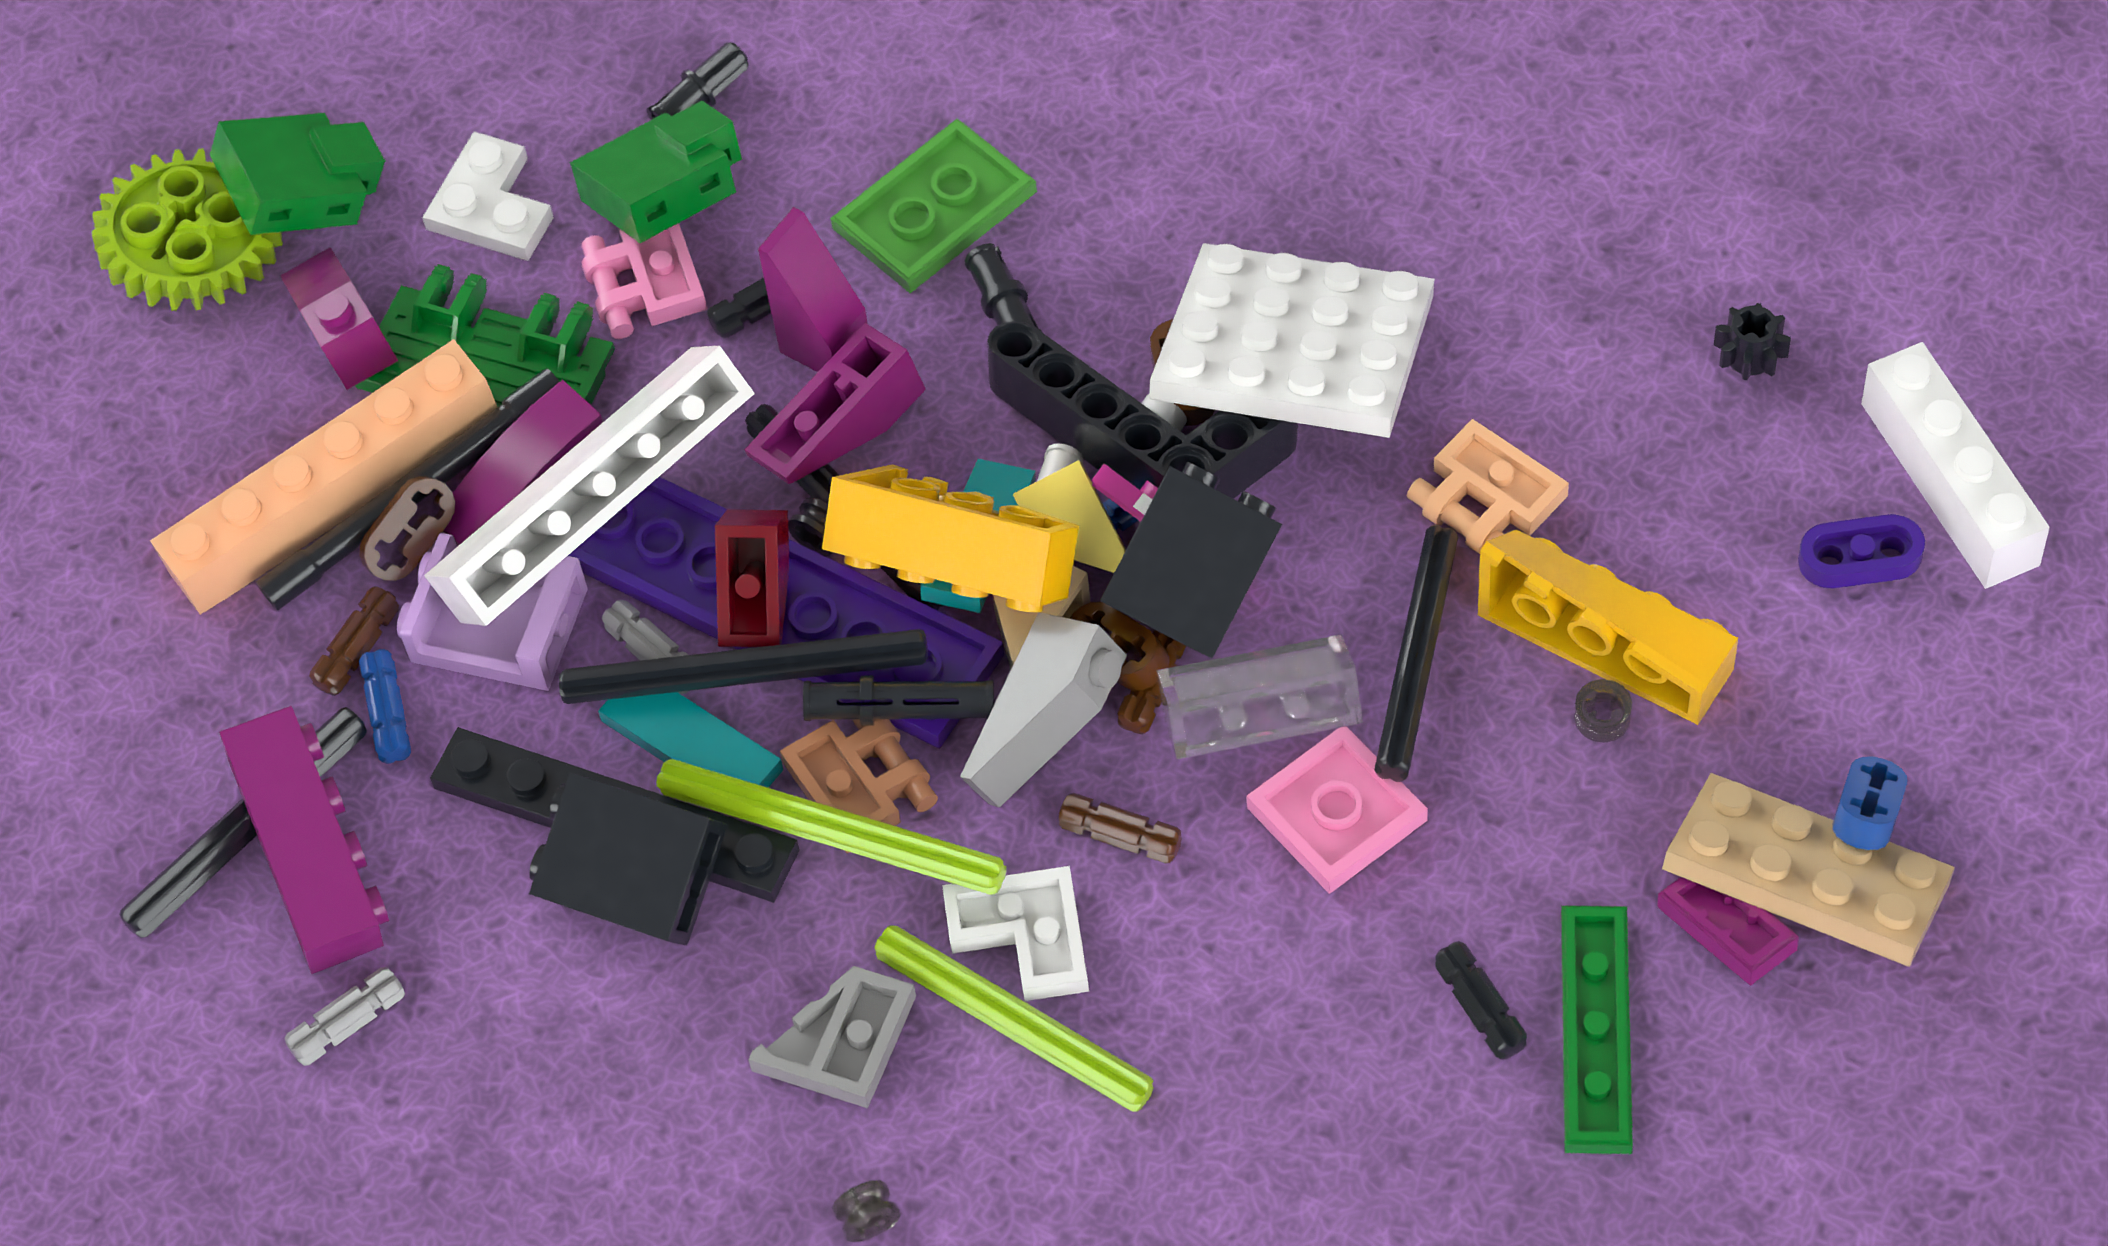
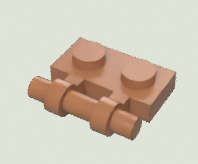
[780,719,938,854]

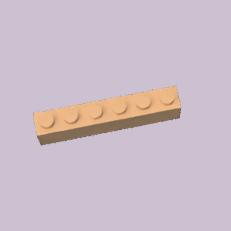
[150,339,498,615]

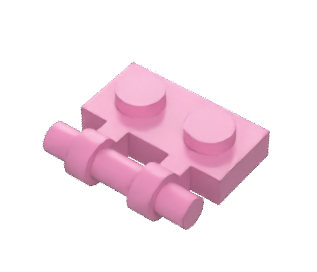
[582,223,708,339]

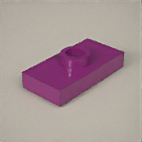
[1657,877,1799,986]

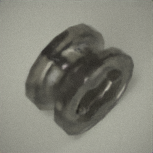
[1574,679,1632,743]
[832,1180,901,1242]

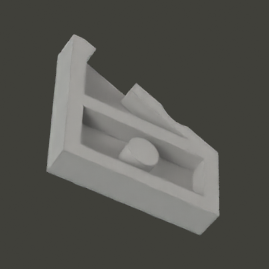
[748,966,916,1108]

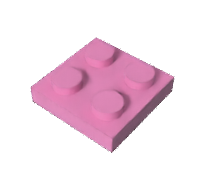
[1246,724,1428,894]

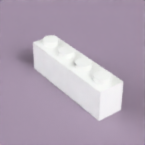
[1861,342,2050,589]

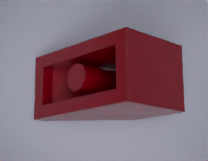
[715,509,789,647]

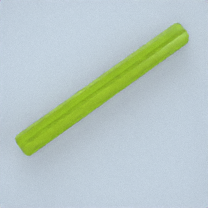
[874,925,1154,1111]

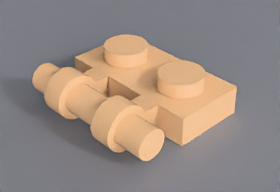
[1407,419,1569,554]

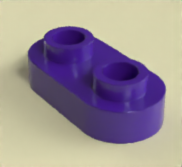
[1798,514,1925,588]

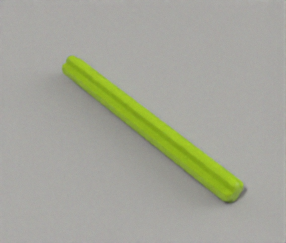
[656,759,1007,895]

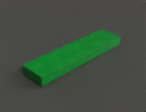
[1561,906,1633,1154]

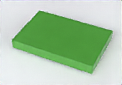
[830,118,1037,293]

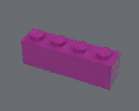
[219,705,389,974]

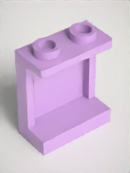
[397,533,588,691]

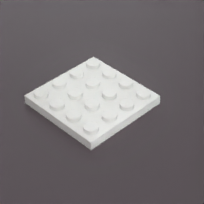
[1149,243,1434,438]

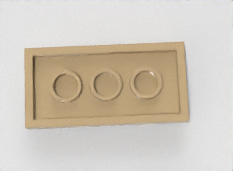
[1662,773,1955,967]

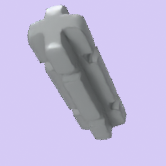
[602,600,688,694]
[284,967,405,1066]

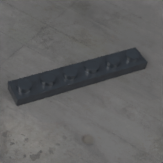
[430,727,800,903]

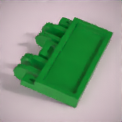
[355,264,615,406]

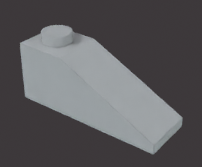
[960,612,1127,808]

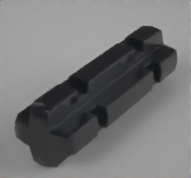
[707,278,771,338]
[1435,941,1527,1060]

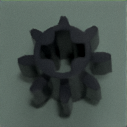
[1714,303,1791,380]

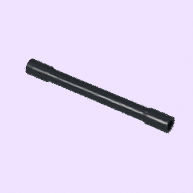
[255,368,559,611]

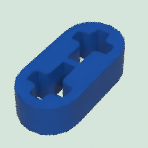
[1832,756,1908,850]

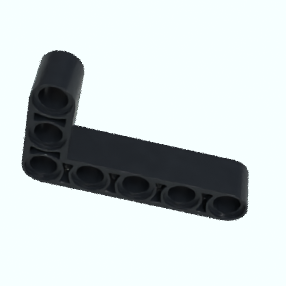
[987,321,1298,499]

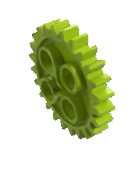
[91,148,283,311]

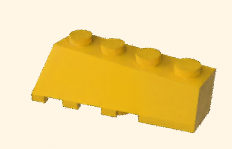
[822,464,1079,612]
[1478,530,1738,725]

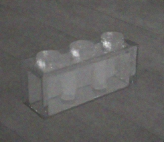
[1157,634,1363,759]

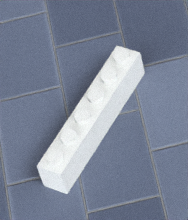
[424,346,755,626]

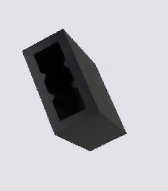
[1100,462,1282,659]
[529,772,728,946]

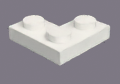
[422,132,554,261]
[942,866,1089,1001]

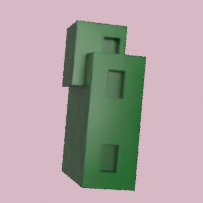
[570,101,742,243]
[209,113,385,235]

